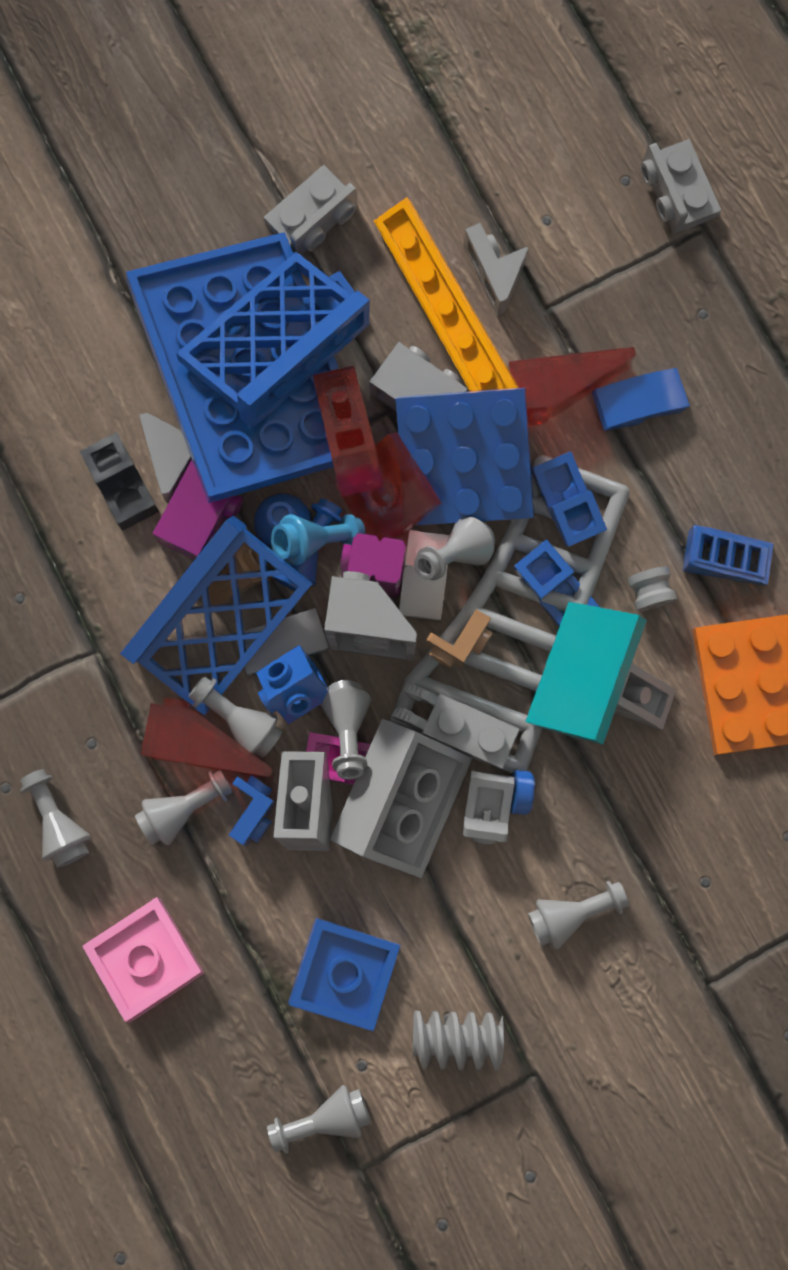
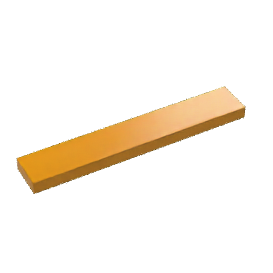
[374,197,519,391]

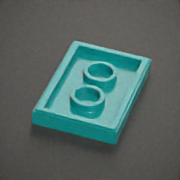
[525,602,647,745]

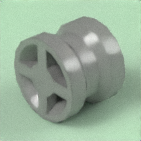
[627,566,678,612]

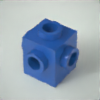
[256,645,330,724]

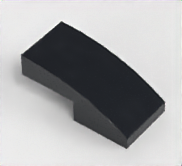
[79,432,159,531]

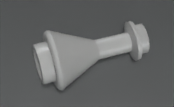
[414,517,495,581]
[188,676,282,759]
[320,680,372,779]
[20,769,91,869]
[135,770,234,845]
[528,881,629,950]
[267,1085,371,1154]

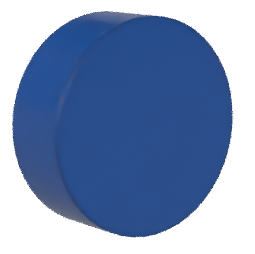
[510,770,535,815]

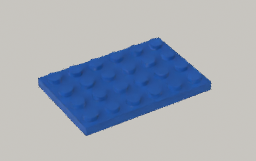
[126,232,371,503]

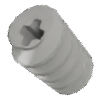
[412,1010,504,1071]

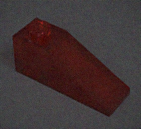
[507,347,636,426]
[313,365,384,497]
[141,698,276,780]

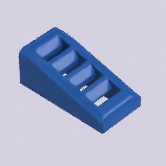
[682,525,774,586]

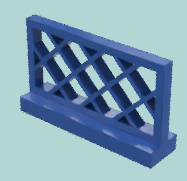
[177,252,370,429]
[120,515,313,715]

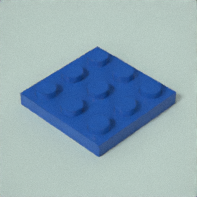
[395,387,534,526]

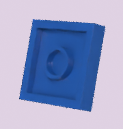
[288,917,400,1031]

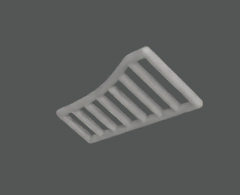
[390,455,630,773]

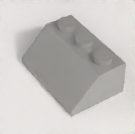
[324,571,417,661]
[330,719,472,878]

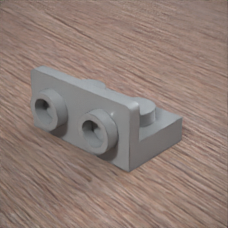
[640,139,722,234]
[264,165,357,255]

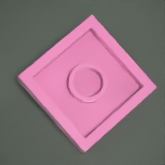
[82,897,205,1023]

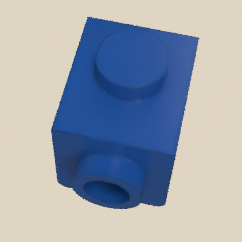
[229,775,276,846]

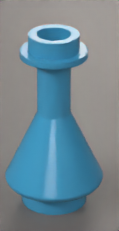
[271,514,365,566]

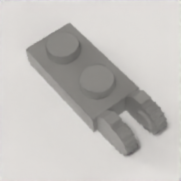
[392,683,520,770]

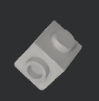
[463,771,515,844]

